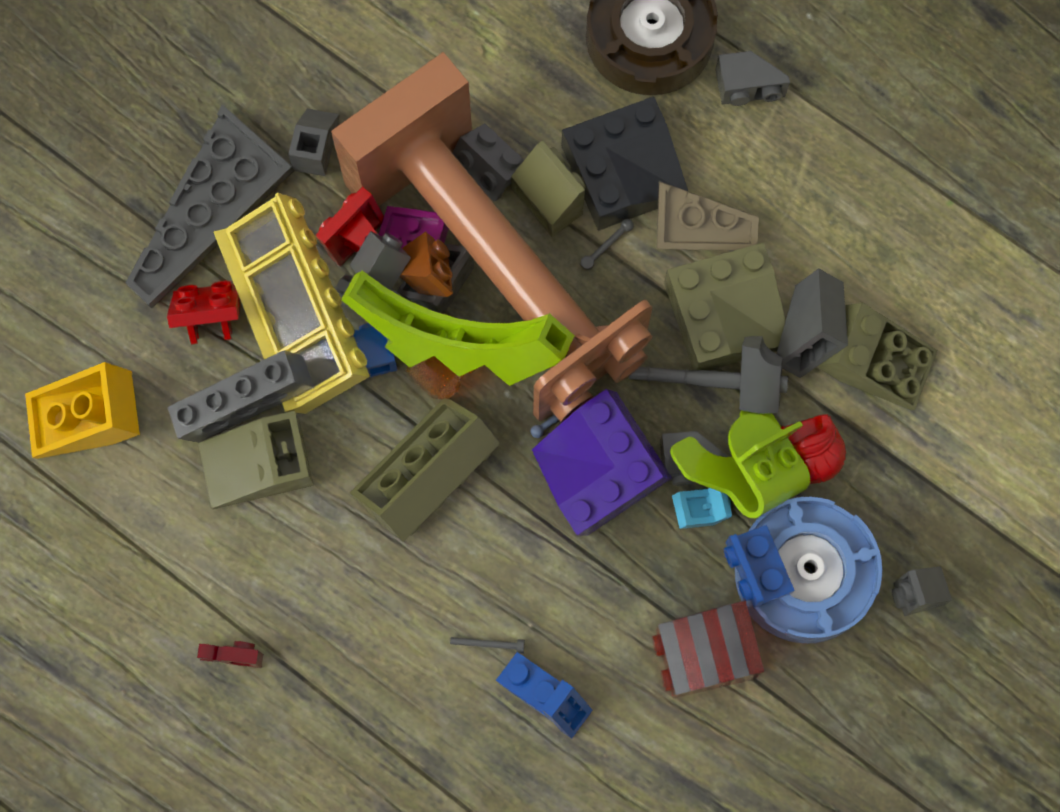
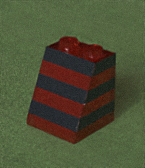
[652,600,764,699]

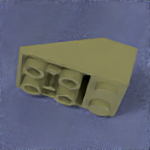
[817,302,938,411]
[198,411,314,510]

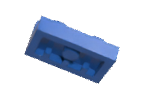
[723,524,795,608]

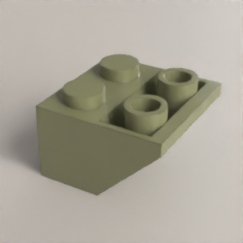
[511,140,585,237]

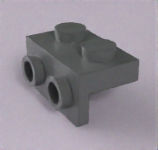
[453,123,524,201]

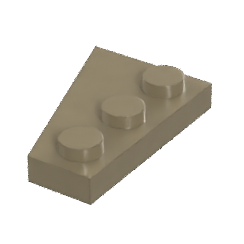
[656,181,759,250]

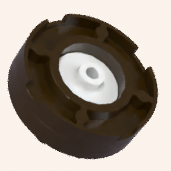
[586,0,718,95]

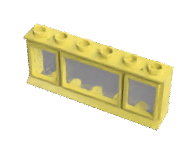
[213,193,370,414]

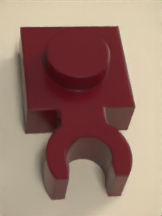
[197,641,264,668]

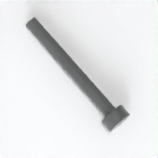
[450,637,525,654]

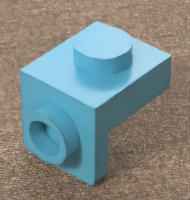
[672,488,732,529]

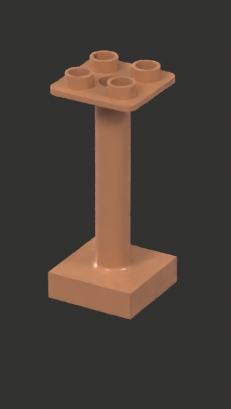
[331,52,652,423]

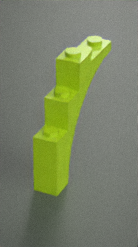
[341,270,575,386]

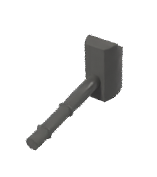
[629,336,788,413]

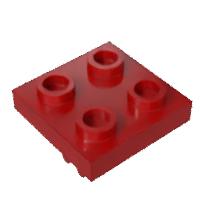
[315,186,384,267]
[167,280,241,345]

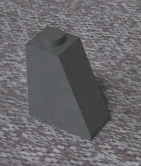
[776,268,848,378]

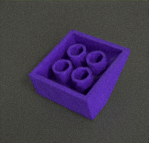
[532,389,672,536]

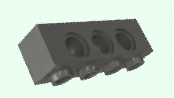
[168,350,314,443]

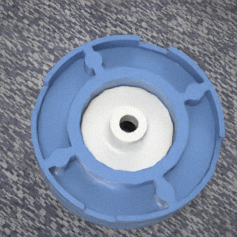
[735,497,882,643]

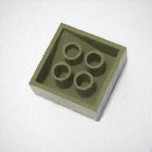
[664,242,786,370]

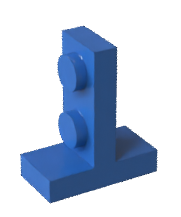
[496,652,593,739]

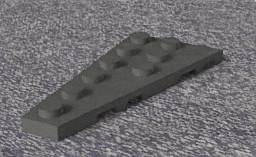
[126,105,294,309]

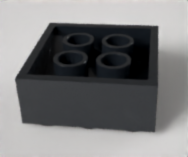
[561,96,688,231]

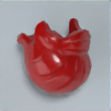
[780,414,846,484]

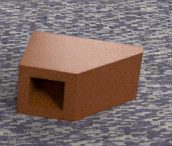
[399,231,453,297]

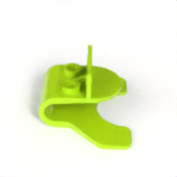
[670,410,810,518]

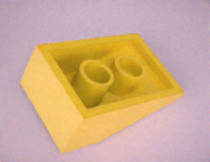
[25,362,140,459]

